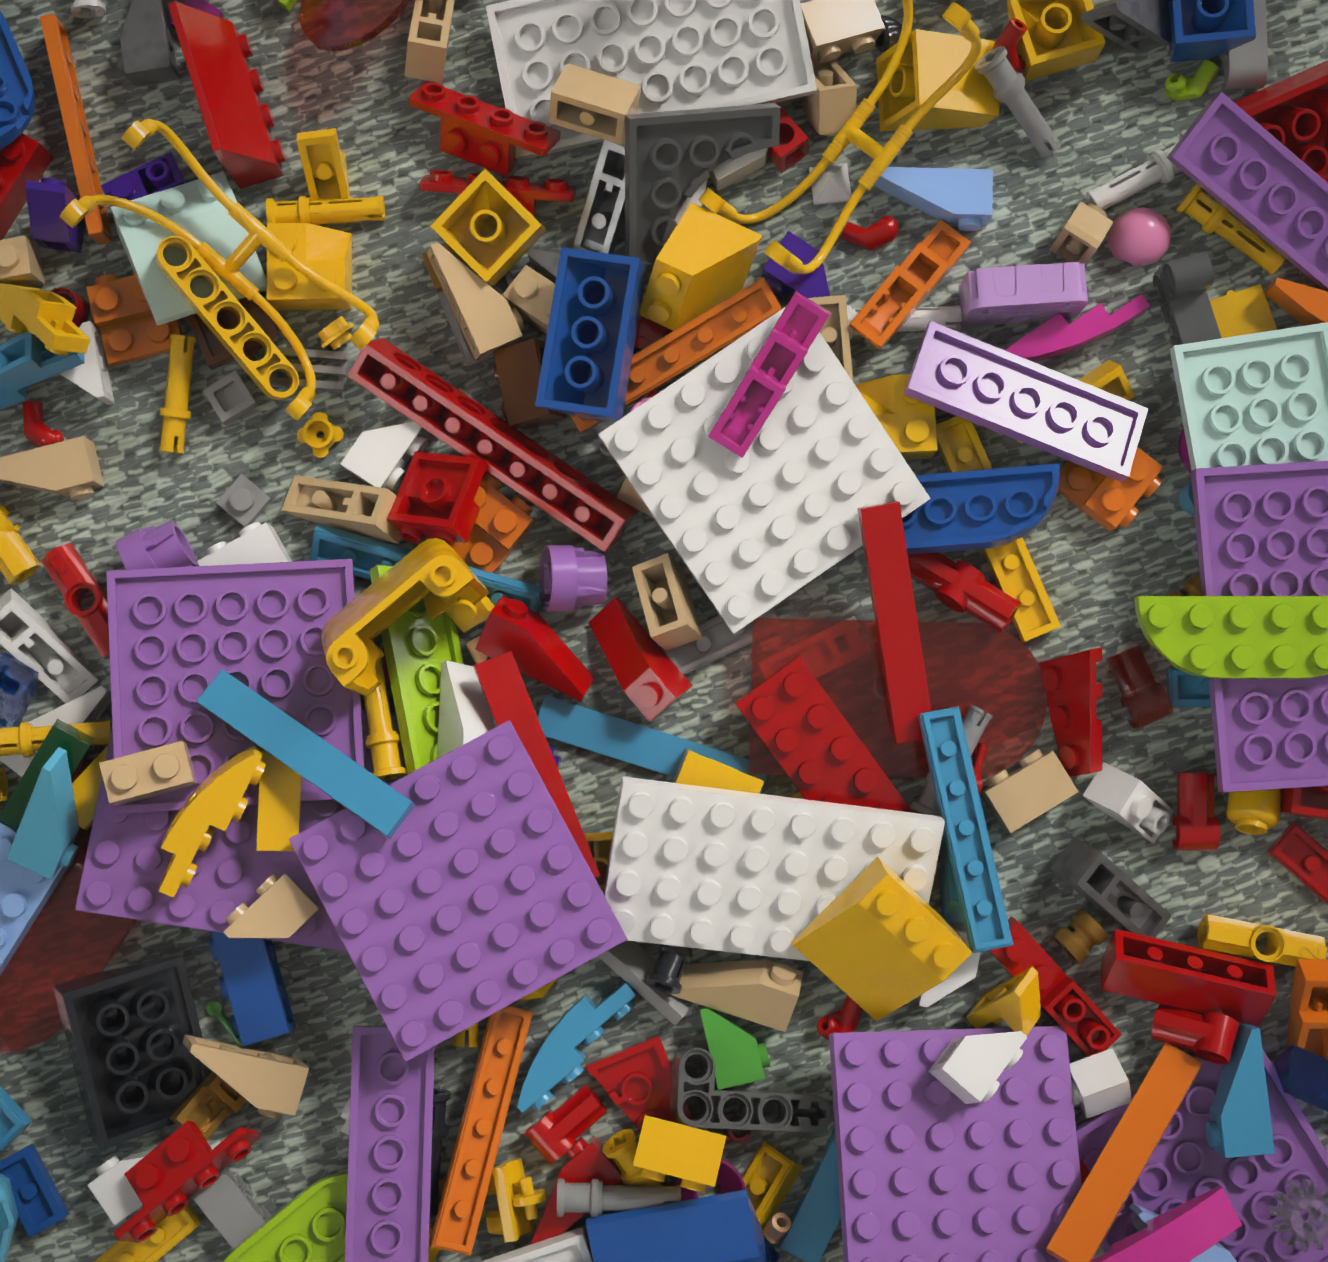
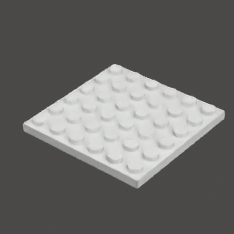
[598,307,931,634]

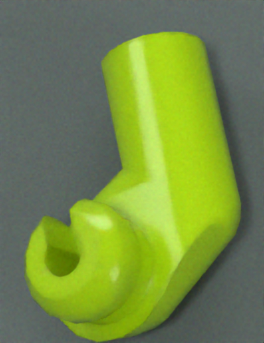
[1165,60,1219,101]

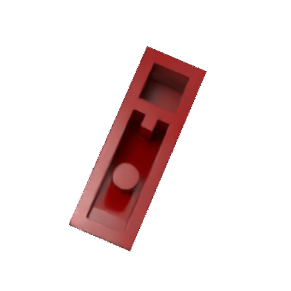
[475,596,595,702]
[588,597,693,722]
[529,1135,622,1245]

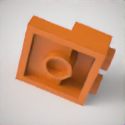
[86,270,183,367]
[1058,447,1164,532]
[452,471,535,573]

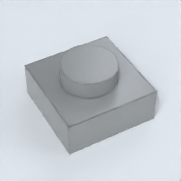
[203,370,259,425]
[216,473,273,527]

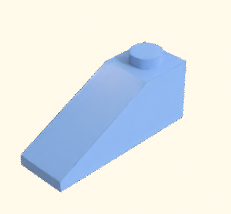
[873,167,993,231]

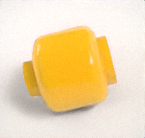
[1226,789,1282,835]

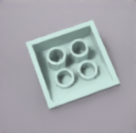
[111,172,267,326]

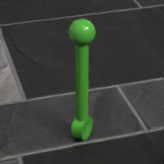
[207,1000,250,1048]

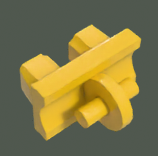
[486,1158,547,1242]

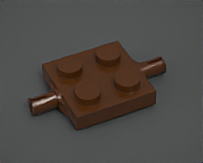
[187,292,282,380]

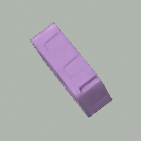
[958,262,1088,327]

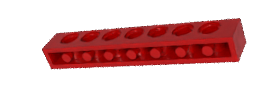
[347,338,637,552]

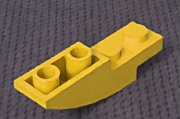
[0,283,91,355]
[158,745,266,898]

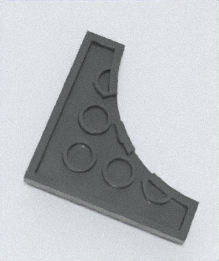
[625,103,780,271]

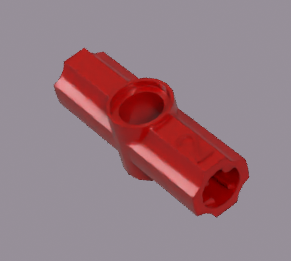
[41,543,110,659]
[908,552,1021,633]

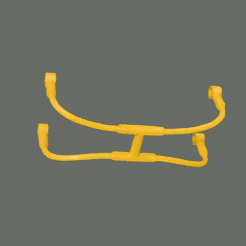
[699,0,981,275]
[59,118,379,421]

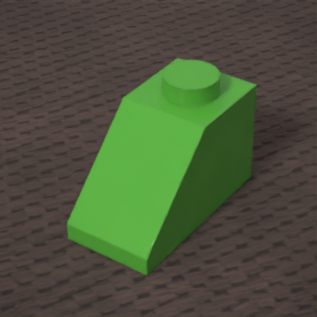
[699,1006,771,1090]

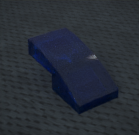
[0,652,39,728]

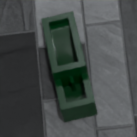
[0,719,94,829]

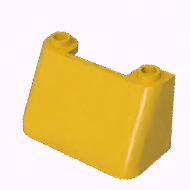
[321,538,490,696]

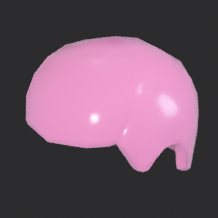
[1107,207,1172,267]

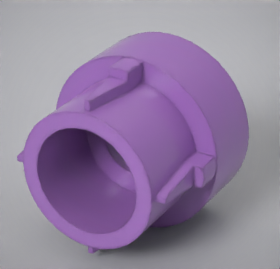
[116,520,198,570]
[539,545,607,612]

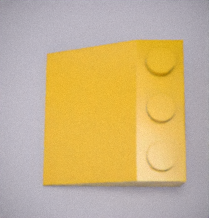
[791,856,973,1021]

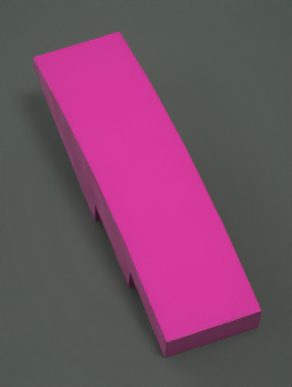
[708,291,830,458]
[1004,294,1151,363]
[1091,1185,1242,1262]

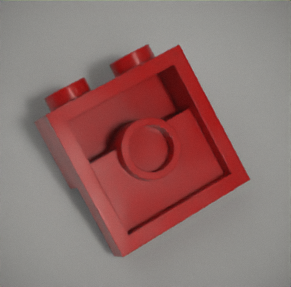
[387,451,487,547]

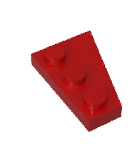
[1038,647,1102,777]
[585,1034,693,1133]

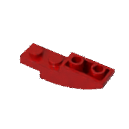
[989,916,1122,1057]

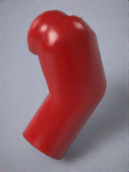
[993,18,1027,73]
[840,216,899,251]
[22,401,64,448]
[816,995,863,1040]

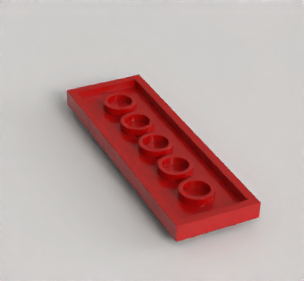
[734,655,914,813]

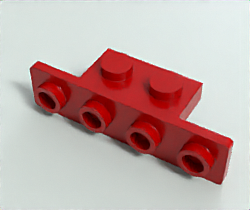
[408,81,561,176]
[420,170,576,217]
[113,1121,260,1243]

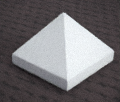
[809,163,851,205]

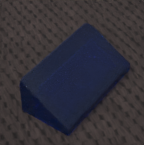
[1274,1045,1328,1112]

